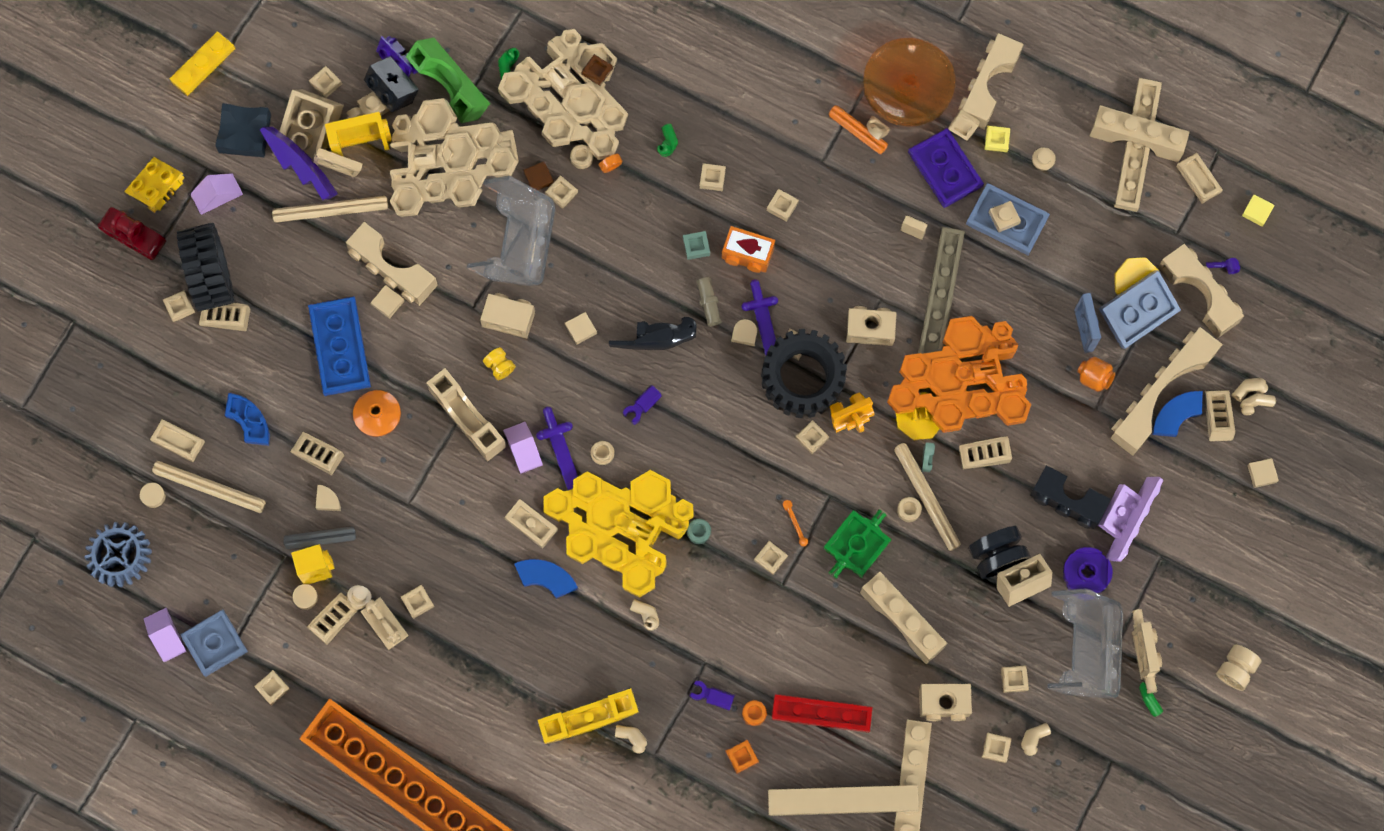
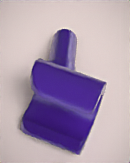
[1206,258,1240,274]

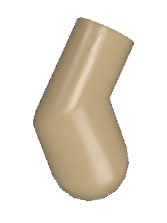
[630,599,660,631]
[1021,723,1051,756]

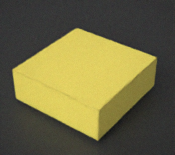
[984,125,1010,152]
[1242,195,1274,227]

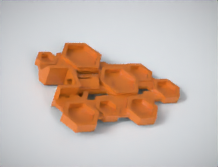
[887,316,1031,433]

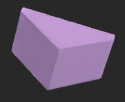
[191,174,243,215]
[503,422,543,474]
[144,608,186,662]

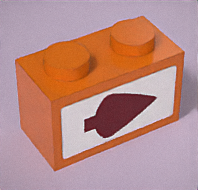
[722,226,775,273]

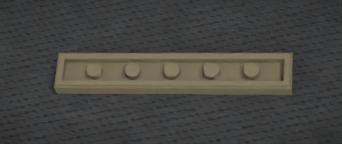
[918,226,965,354]

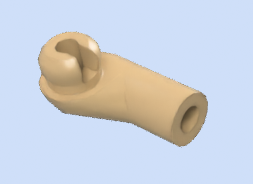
[1232,377,1268,402]
[1240,393,1276,415]
[615,725,647,753]

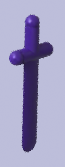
[741,279,778,355]
[536,406,578,490]

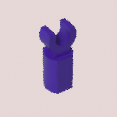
[623,385,662,425]
[690,681,735,711]

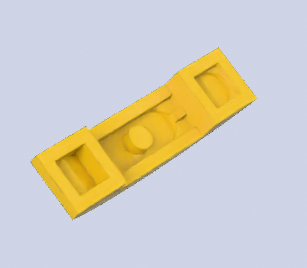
[538,688,639,744]

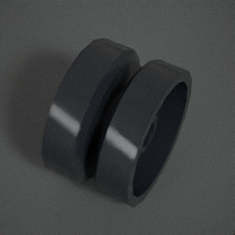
[968,526,1031,579]

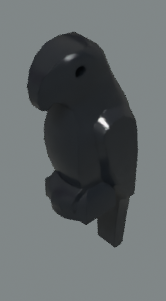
[609,317,697,350]

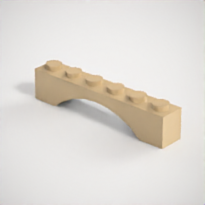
[1110,327,1223,456]

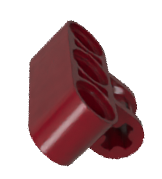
[97,207,167,261]

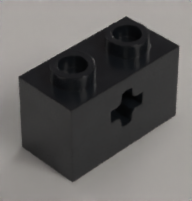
[364,56,419,113]

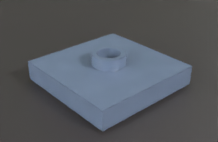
[1074,293,1101,353]
[180,609,248,677]

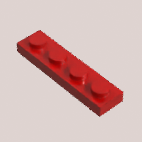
[771,694,873,733]

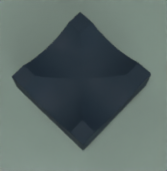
[215,103,271,158]

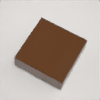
[581,54,613,86]
[523,161,554,193]

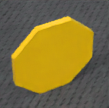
[1114,257,1159,295]
[895,392,940,440]

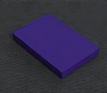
[908,128,984,208]

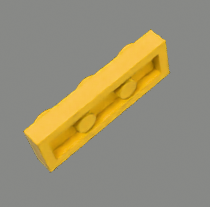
[169,31,235,96]

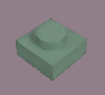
[683,231,710,260]

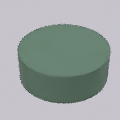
[687,519,711,544]

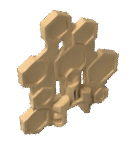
[498,29,628,160]
[390,98,518,217]

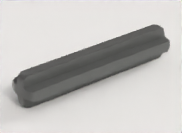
[284,526,356,549]

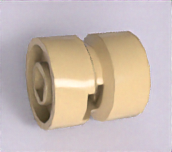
[1216,644,1262,691]

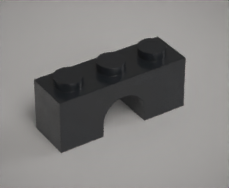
[1030,465,1111,529]

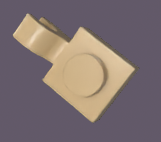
[346,92,389,119]

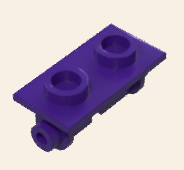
[376,36,418,77]

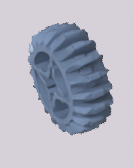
[85,522,152,587]

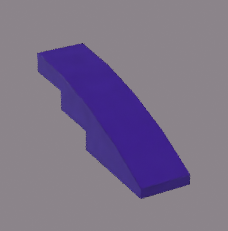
[260,127,338,200]

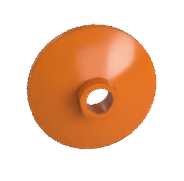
[353,390,401,437]

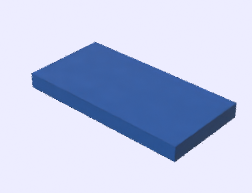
[308,296,371,396]

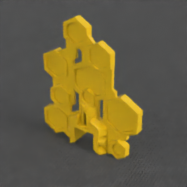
[543,470,694,598]

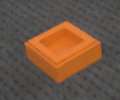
[726,740,759,774]

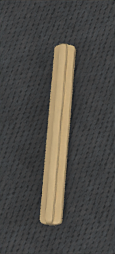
[272,196,388,222]
[894,443,961,551]
[152,461,266,513]

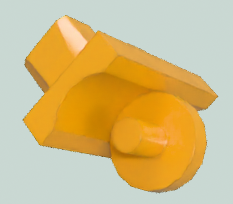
[830,392,874,433]

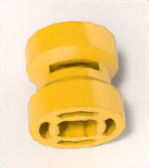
[483,347,516,381]

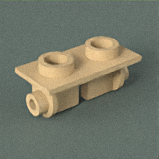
[360,597,408,650]

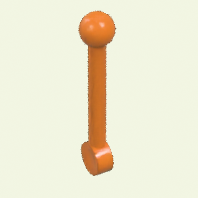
[783,500,808,546]

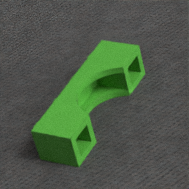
[406,38,490,123]

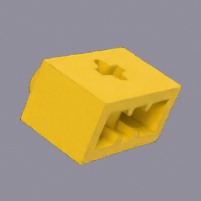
[291,544,335,585]

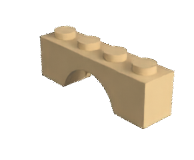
[958,33,1024,130]
[1090,105,1189,162]
[346,222,438,306]
[1158,244,1244,339]
[426,368,506,462]
[860,572,947,664]

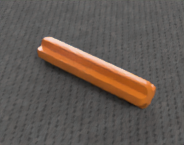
[829,105,888,154]

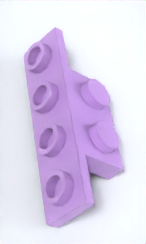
[1098,477,1163,562]

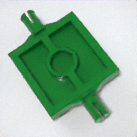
[823,509,892,579]

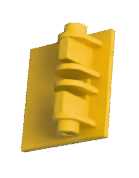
[124,157,184,213]

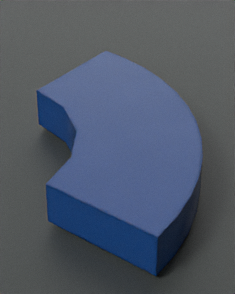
[1152,391,1203,437]
[225,393,270,446]
[514,559,578,599]

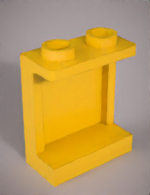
[325,111,392,157]

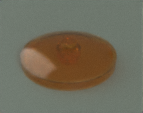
[863,38,956,127]

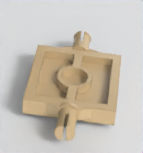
[1132,609,1162,693]

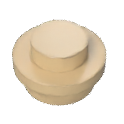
[1032,148,1056,170]
[590,441,614,465]
[347,585,371,609]

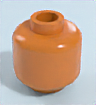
[1078,357,1115,392]

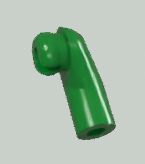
[498,47,520,80]
[657,124,678,157]
[1139,682,1163,717]

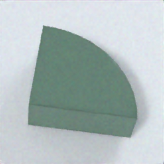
[922,442,935,472]

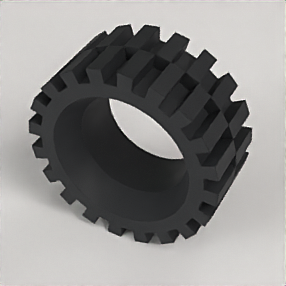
[177,222,234,312]
[761,329,847,418]

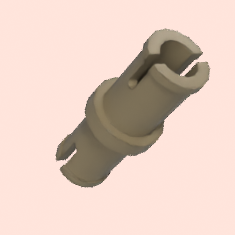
[696,277,722,327]

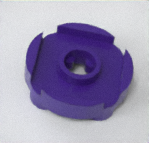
[1063,547,1113,597]

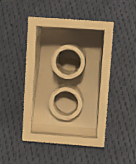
[272,89,344,166]

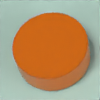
[598,154,623,173]
[742,700,767,726]

